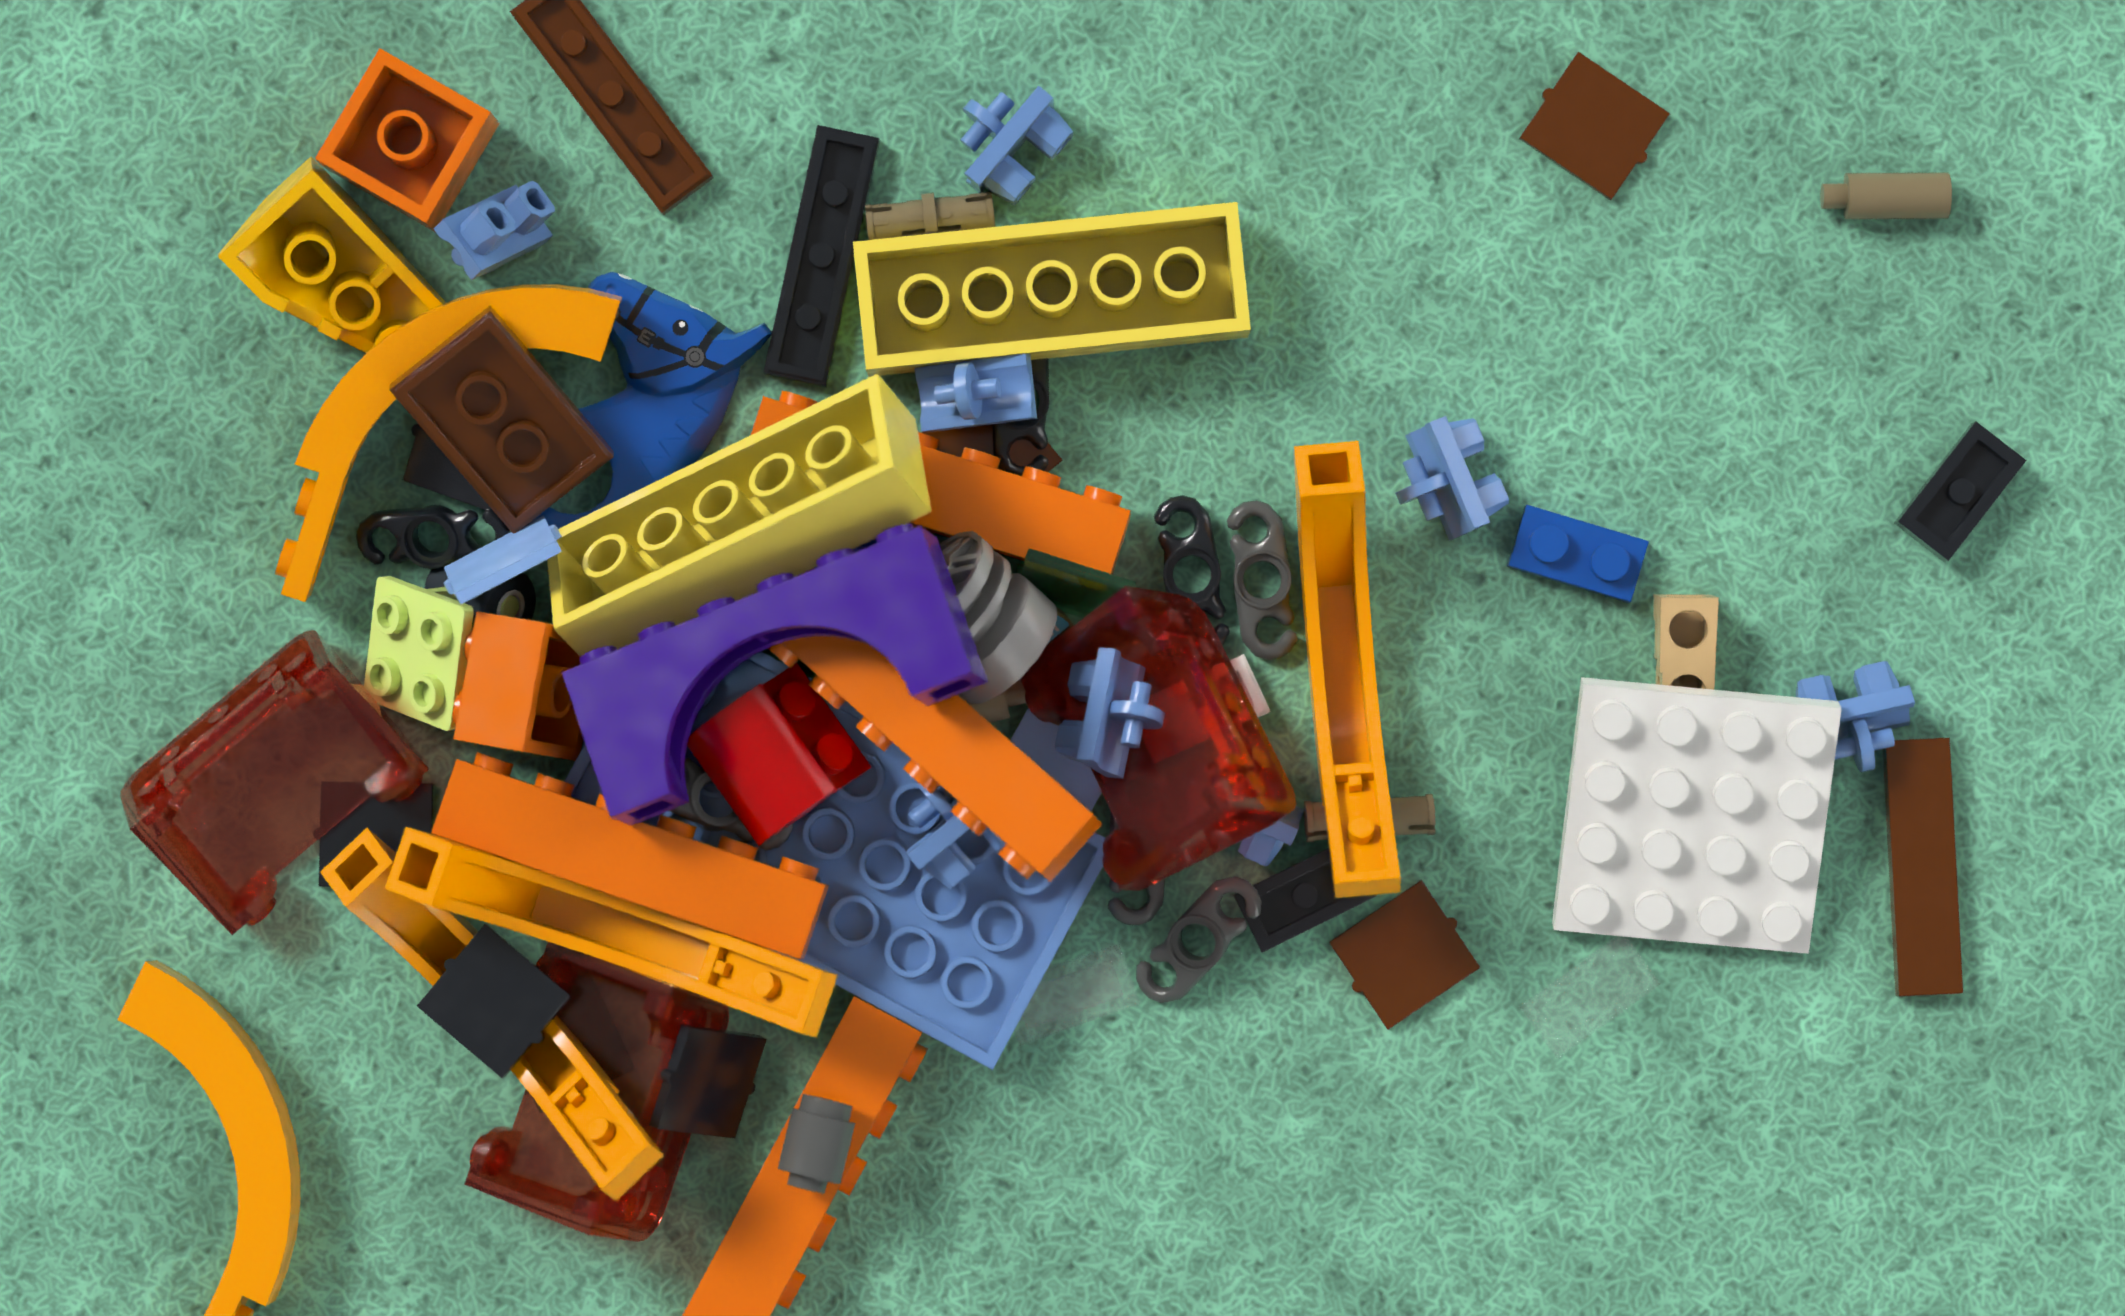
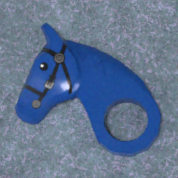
[532,272,772,529]

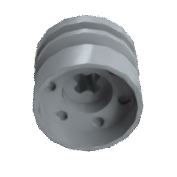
[939,531,1057,704]

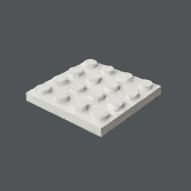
[1552,677,1842,954]

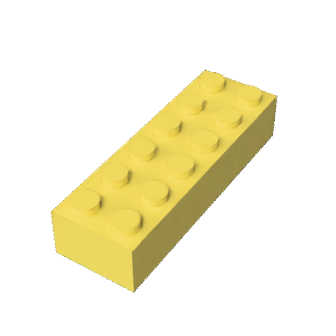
[853,202,1251,377]
[547,374,932,657]

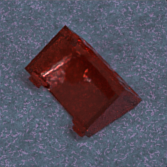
[1020,586,1296,891]
[120,630,429,935]
[464,942,729,1242]

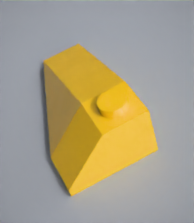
[218,156,446,353]

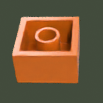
[315,48,500,232]
[453,611,583,761]

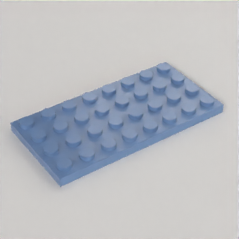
[565,651,1115,1070]

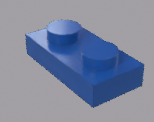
[1507,505,1649,603]

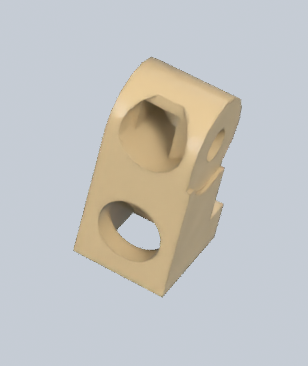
[1653,594,1719,690]

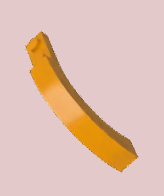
[275,284,622,602]
[1294,441,1401,898]
[385,827,838,1038]
[320,828,664,1201]
[117,960,301,1316]

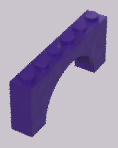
[562,524,988,826]

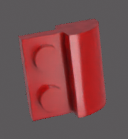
[687,663,871,846]

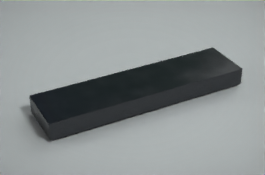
[763,125,880,387]

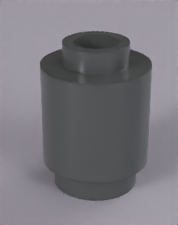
[778,1094,856,1193]

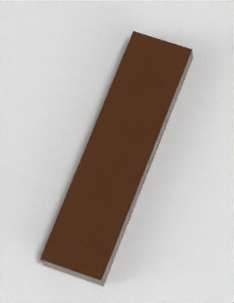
[510,0,714,216]
[1883,738,1963,996]

